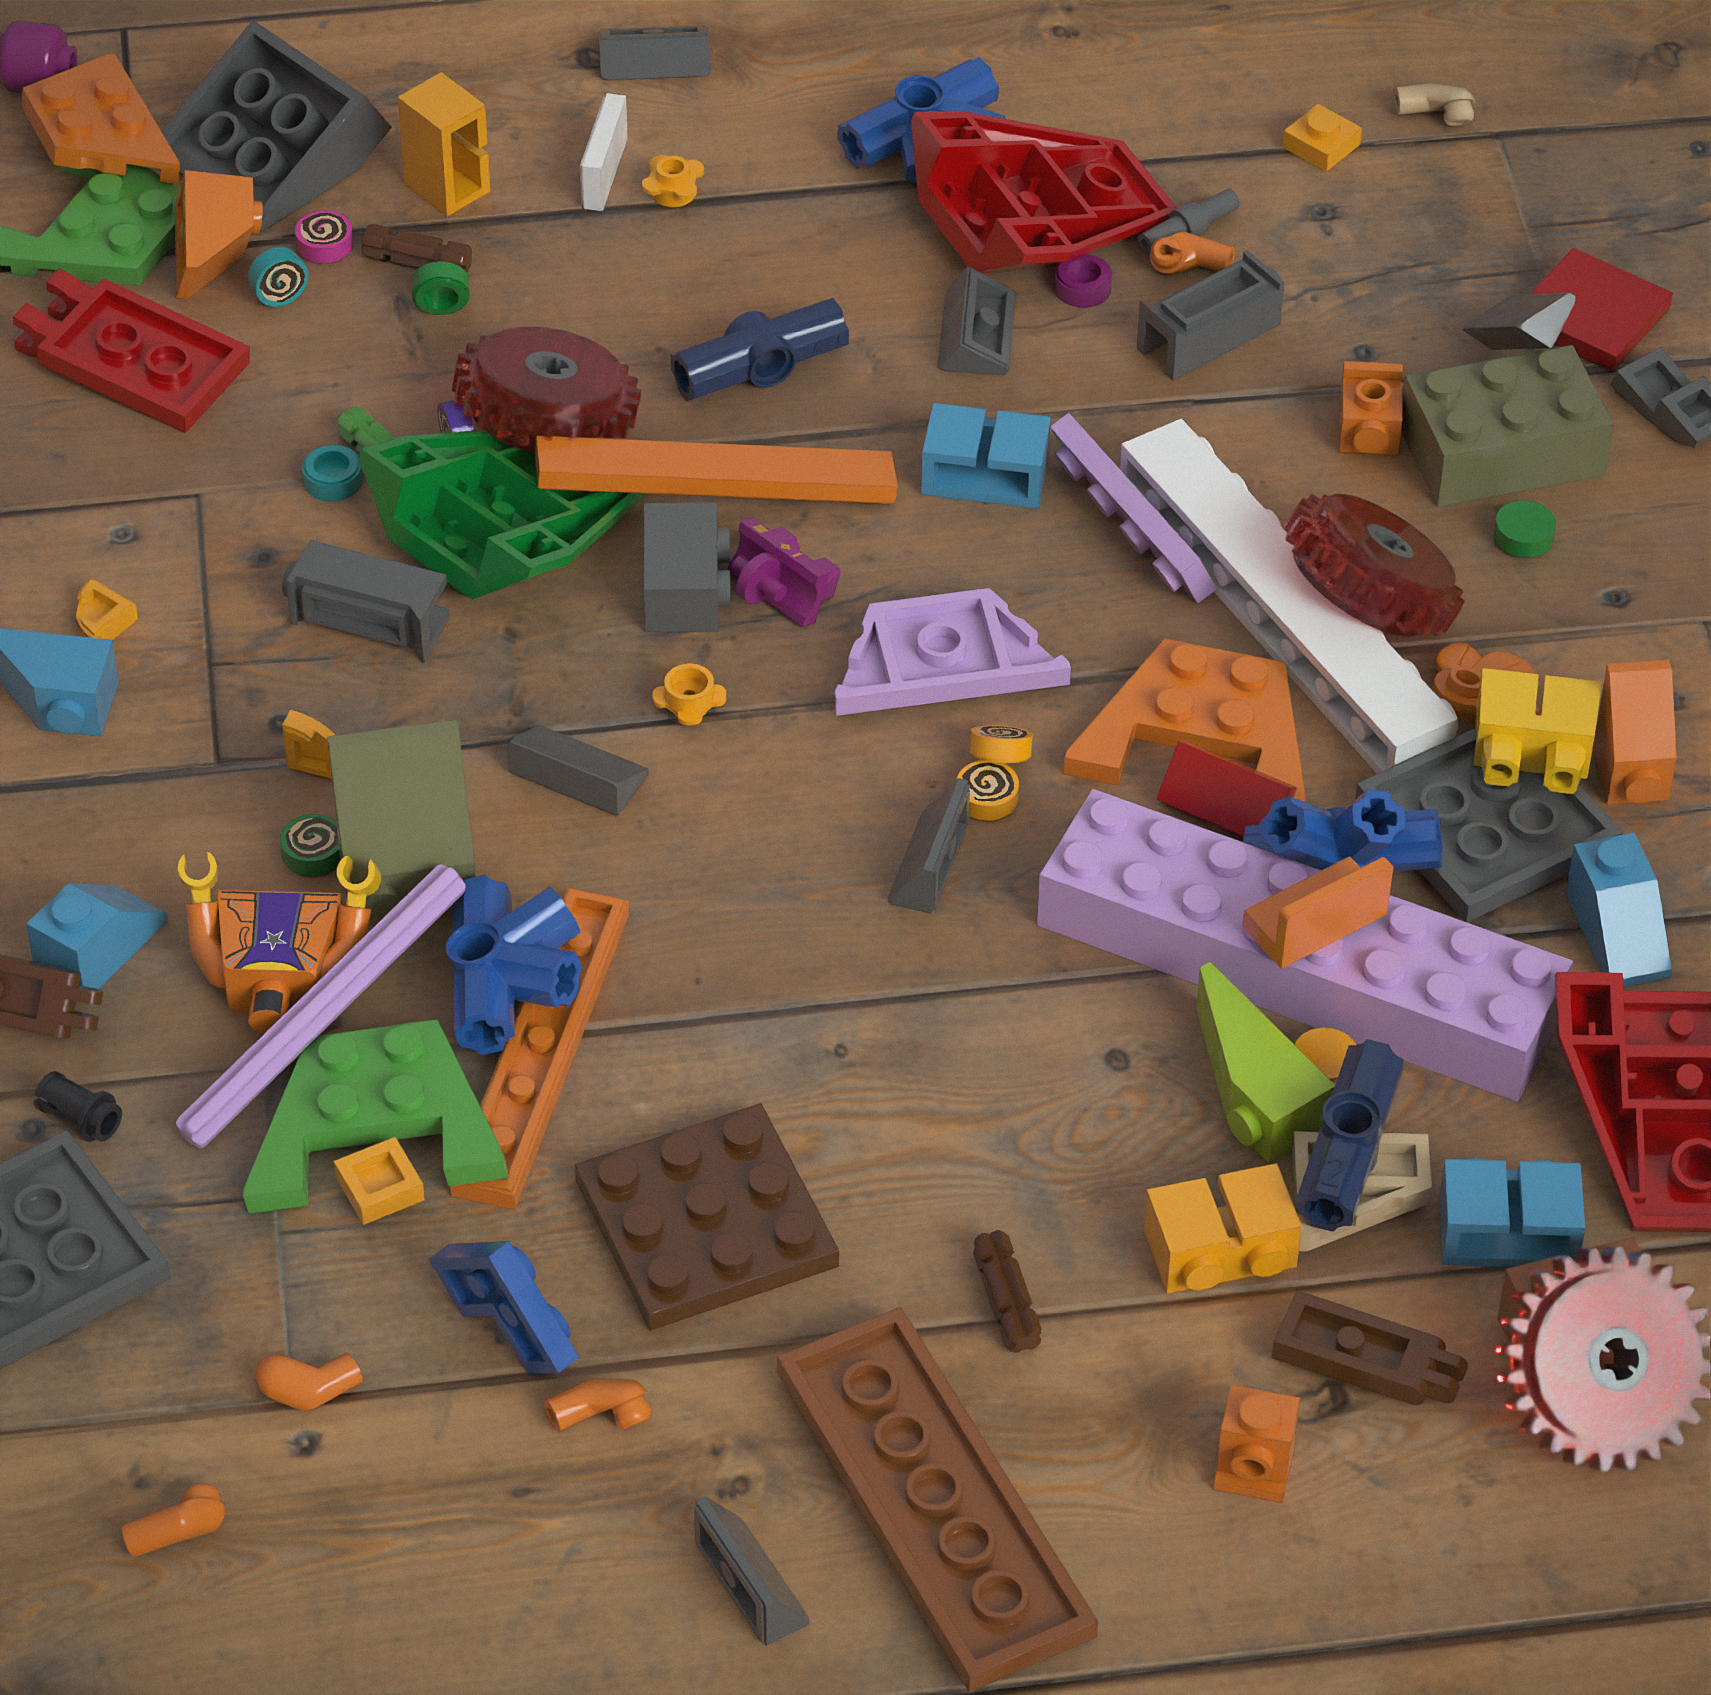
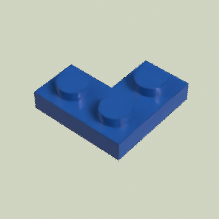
[428,1241,579,1373]

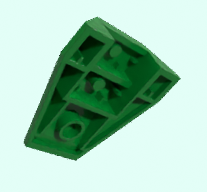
[359,425,647,600]

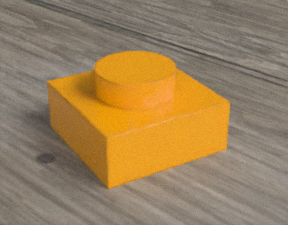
[1282,104,1362,172]
[334,1137,425,1225]

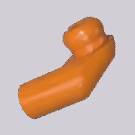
[1149,232,1235,275]
[254,1353,363,1411]
[544,1378,652,1432]
[122,1483,226,1558]

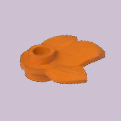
[1432,642,1540,722]

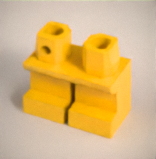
[1474,668,1602,794]

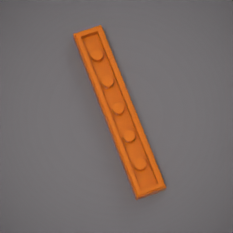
[535,435,898,504]
[450,887,629,1210]

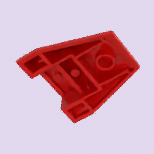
[911,111,1177,274]
[1555,972,1711,1232]

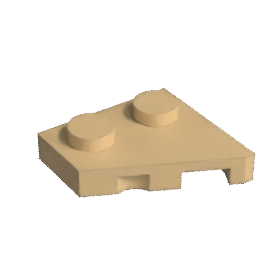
[1292,1131,1432,1251]

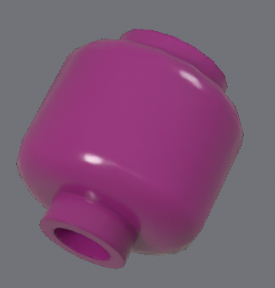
[0,20,77,93]

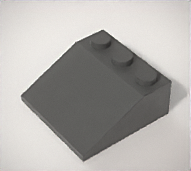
[161,20,392,232]

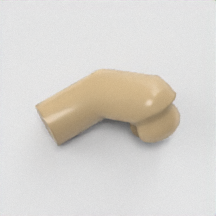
[1394,83,1475,126]

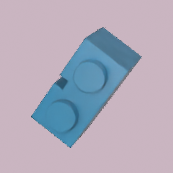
[921,403,1051,509]
[1438,1158,1585,1267]

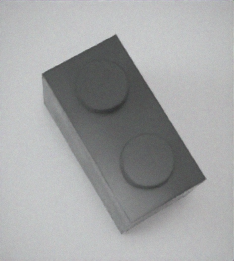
[644,502,730,632]

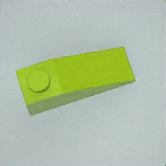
[1196,962,1335,1164]

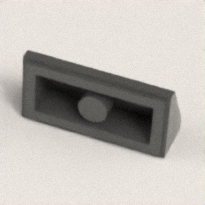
[598,25,711,80]
[938,267,1016,375]
[1463,292,1576,350]
[507,725,649,816]
[888,778,970,914]
[694,1496,809,1645]

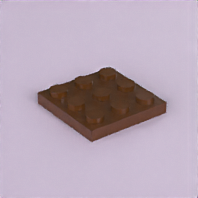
[575,1103,839,1331]

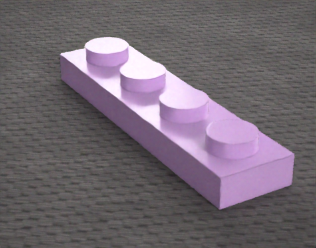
[1050,413,1217,604]

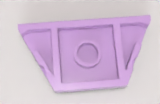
[835,588,1071,716]

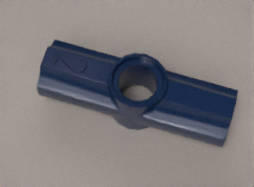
[670,298,849,401]
[1295,1039,1404,1232]

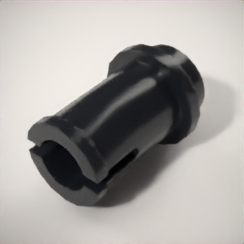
[34,1071,122,1142]

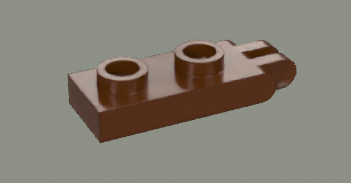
[0,954,104,1038]
[1272,1290,1468,1405]

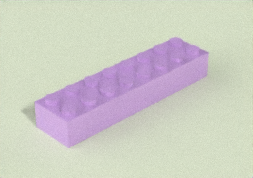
[1037,789,1573,1102]

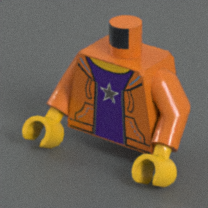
[178,852,381,1034]

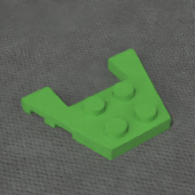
[0,162,179,286]
[243,1019,508,1214]

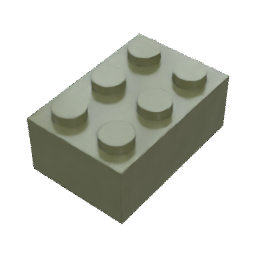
[1401,345,1614,507]

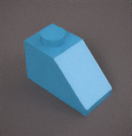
[0,628,119,736]
[1565,833,1672,987]
[26,883,168,989]

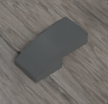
[1611,347,1711,448]

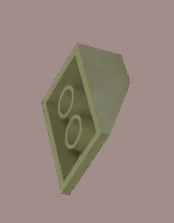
[327,719,476,920]

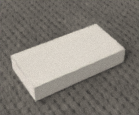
[580,93,628,211]

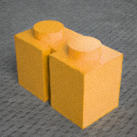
[397,72,490,217]
[1143,1163,1302,1294]

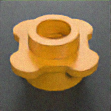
[642,155,704,207]
[652,663,727,726]

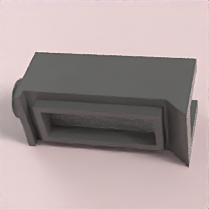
[1137,250,1284,380]
[282,540,450,664]

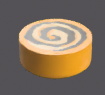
[969,725,1033,763]
[957,760,1019,821]

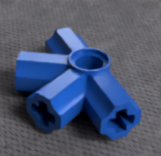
[837,57,1006,185]
[1243,789,1443,872]
[445,875,582,1055]

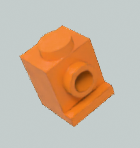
[1339,361,1403,456]
[1213,1384,1300,1503]

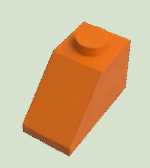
[175,170,263,299]
[1592,659,1677,805]

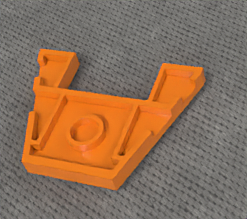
[1064,638,1306,802]

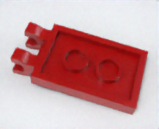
[13,268,250,433]

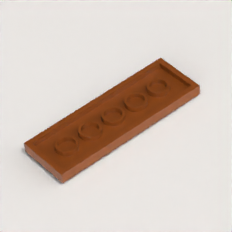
[777,1307,1098,1692]

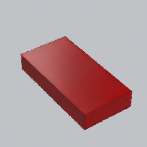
[1156,740,1297,836]

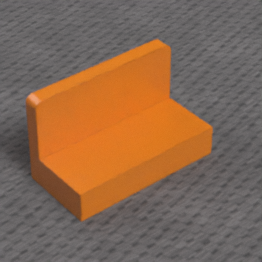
[1242,856,1393,969]

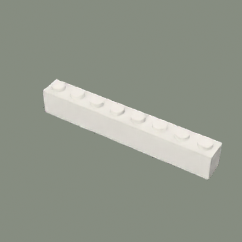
[1120,418,1458,774]

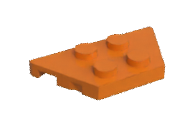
[21,53,180,183]

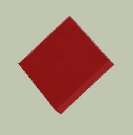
[1531,248,1673,371]

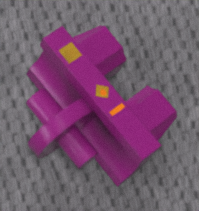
[727,517,840,627]

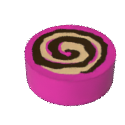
[295,210,353,264]

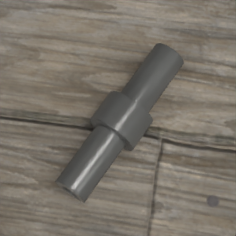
[1138,188,1239,255]

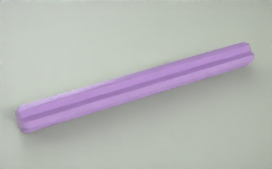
[175,864,466,1149]

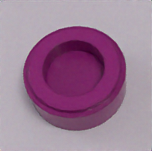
[1054,254,1112,308]

